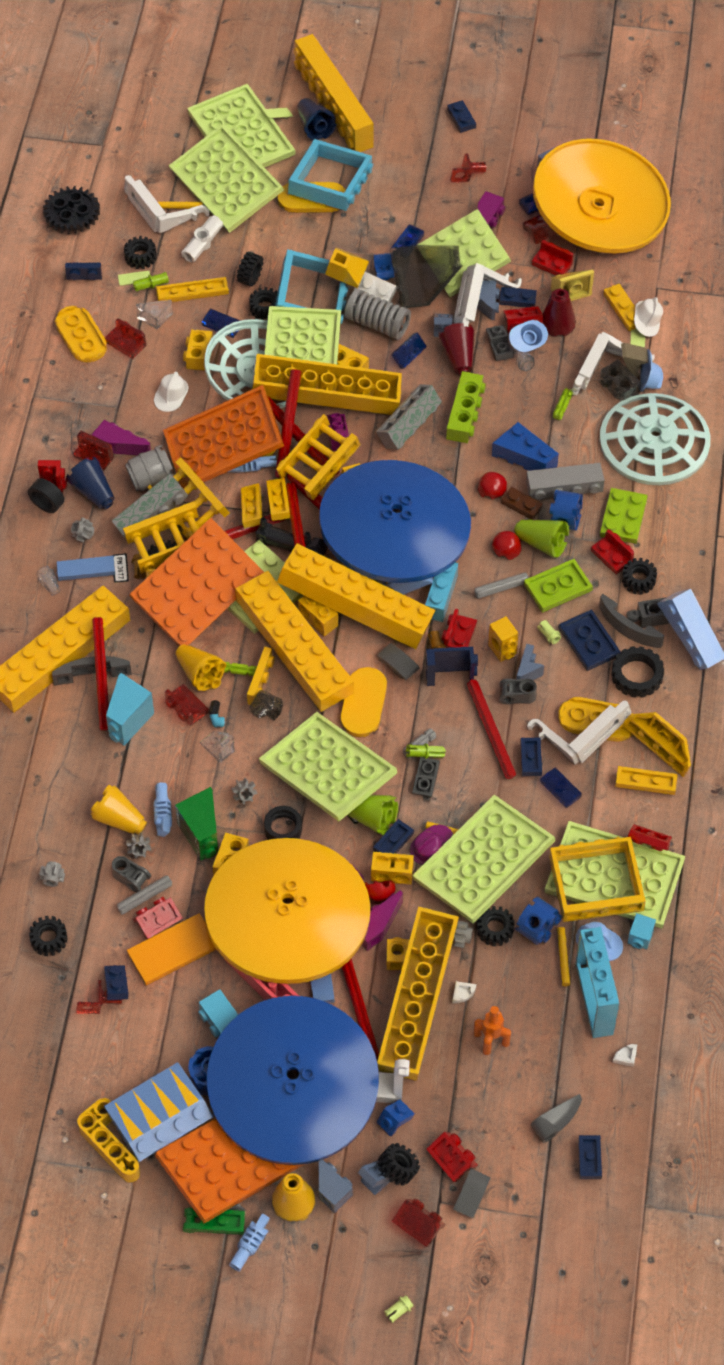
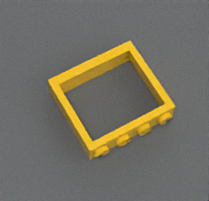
[549,837,646,922]

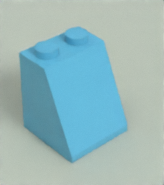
[106,673,154,746]

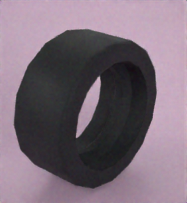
[28,478,65,513]
[264,805,303,840]

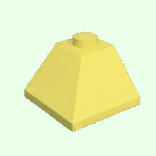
[551,270,594,301]

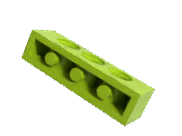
[446,371,486,443]

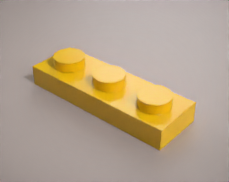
[603,283,636,332]
[266,478,291,521]
[241,483,262,528]
[247,646,275,706]
[615,766,678,795]

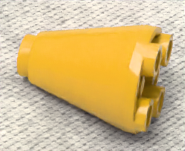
[176,644,226,691]
[90,785,148,835]
[272,1173,315,1221]

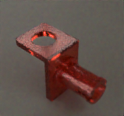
[450,153,487,182]
[76,980,122,1014]

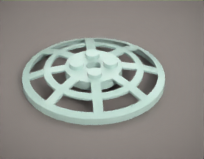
[204,319,286,408]
[600,393,710,485]

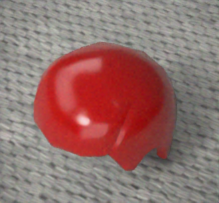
[477,472,507,500]
[492,531,522,560]
[364,880,396,902]

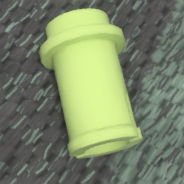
[537,620,561,644]
[384,1295,413,1323]

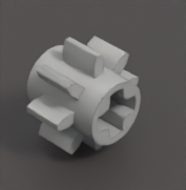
[71,517,94,542]
[231,778,257,804]
[126,832,151,859]
[39,862,65,887]
[453,921,473,948]

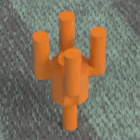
[474,1006,511,1055]

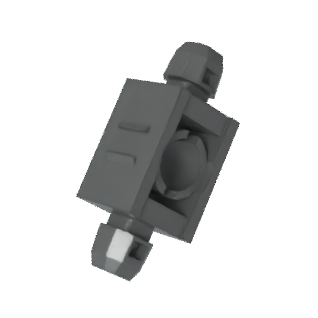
[626,597,669,628]

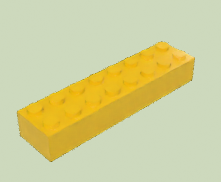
[293,34,374,152]
[252,354,402,415]
[277,544,435,649]
[235,571,354,712]
[0,585,131,713]
[377,906,459,1081]

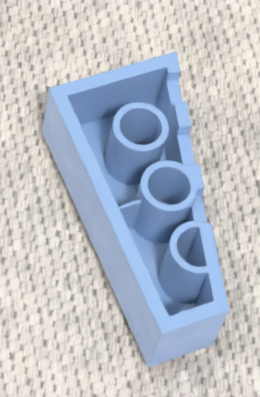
[657,589,724,670]

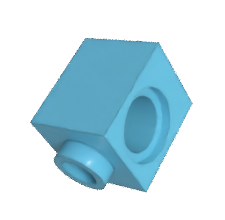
[628,913,656,949]

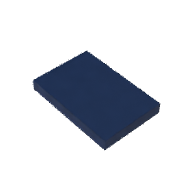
[558,609,621,671]

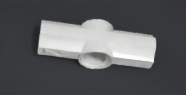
[181,215,223,263]

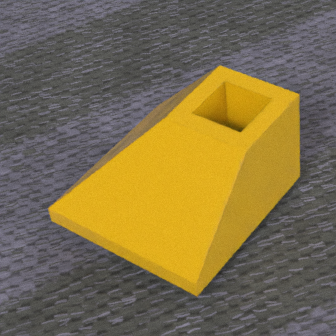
[325,247,369,288]

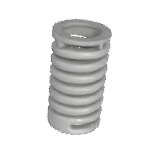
[345,288,411,340]

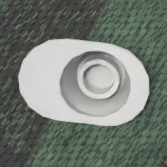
[634,297,663,337]
[154,372,189,412]

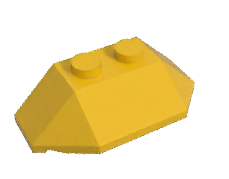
[624,712,691,777]

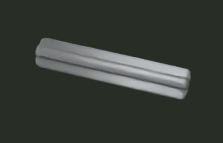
[474,572,529,598]
[117,875,172,914]

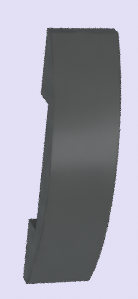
[599,594,664,648]
[52,656,132,686]

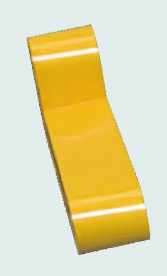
[77,1098,140,1183]

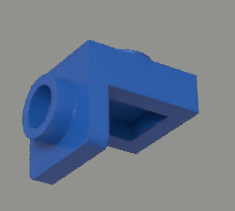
[373,253,395,280]
[377,1099,415,1136]

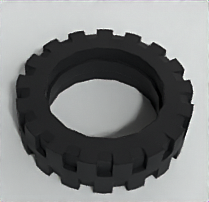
[611,646,664,698]

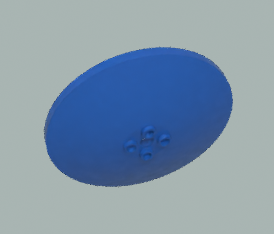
[319,460,471,583]
[207,996,379,1165]

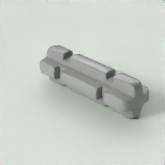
[403,728,436,759]

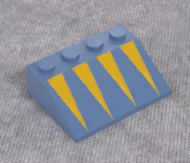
[104,1062,213,1162]

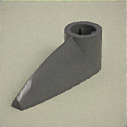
[530,1094,582,1143]

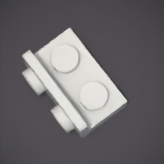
[354,272,398,302]

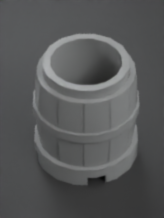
[125,445,175,491]

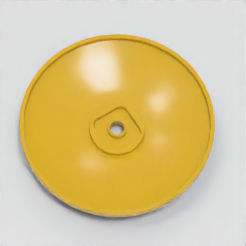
[533,139,671,253]
[204,838,370,984]

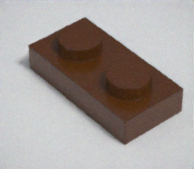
[501,487,543,520]

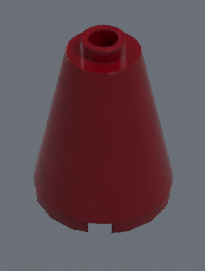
[542,288,576,337]
[439,323,475,376]

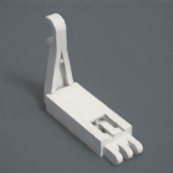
[124,175,209,233]
[453,263,522,327]
[572,332,655,395]
[527,701,632,765]
[376,1059,410,1103]

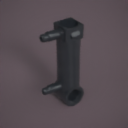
[256,517,328,556]

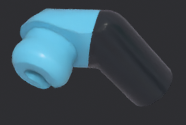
[209,700,225,728]

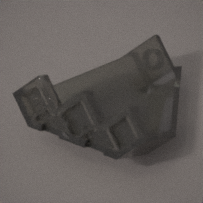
[390,245,463,308]

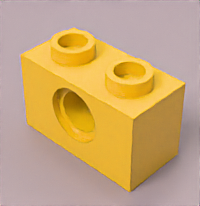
[488,616,519,662]

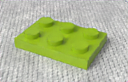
[600,488,648,544]
[524,559,593,613]

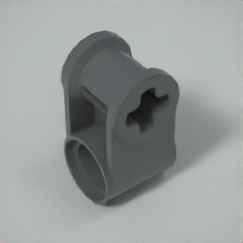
[499,679,537,704]
[112,856,151,892]

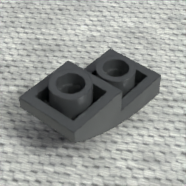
[486,325,513,361]
[377,643,420,681]
[412,757,440,797]
[453,1168,491,1218]

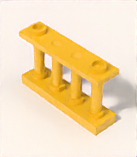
[276,414,360,500]
[148,457,230,539]
[123,501,199,574]

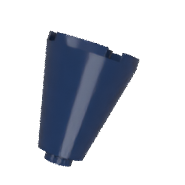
[297,98,336,140]
[66,457,115,509]

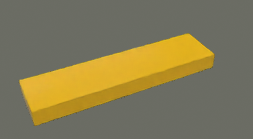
[156,277,229,304]

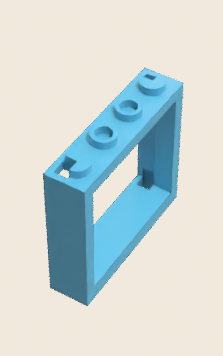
[288,139,374,211]
[275,249,348,324]
[575,927,619,1038]

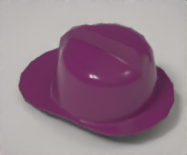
[410,824,454,865]

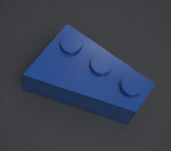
[492,422,559,471]

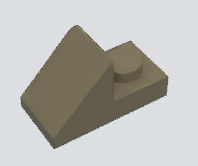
[621,343,649,378]

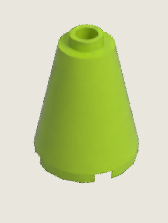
[514,520,569,558]
[348,795,398,835]

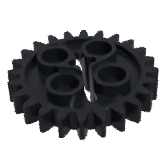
[43,186,100,234]

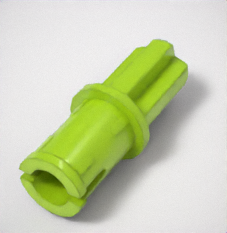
[133,272,169,291]
[406,743,446,759]

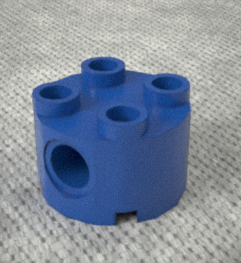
[549,490,583,530]
[515,897,563,945]
[188,1046,213,1095]

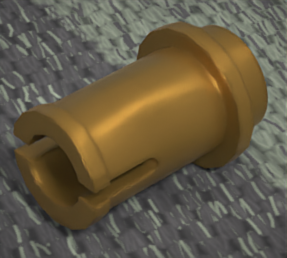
[131,554,146,579]
[427,631,446,649]

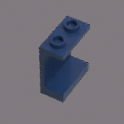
[426,647,478,686]

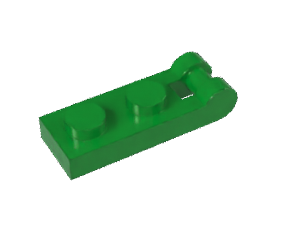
[182,1208,246,1235]

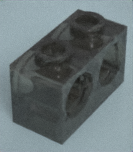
[600,360,641,402]

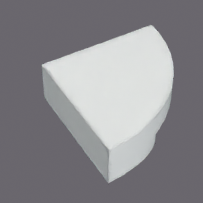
[453,981,476,1003]
[613,1044,637,1067]

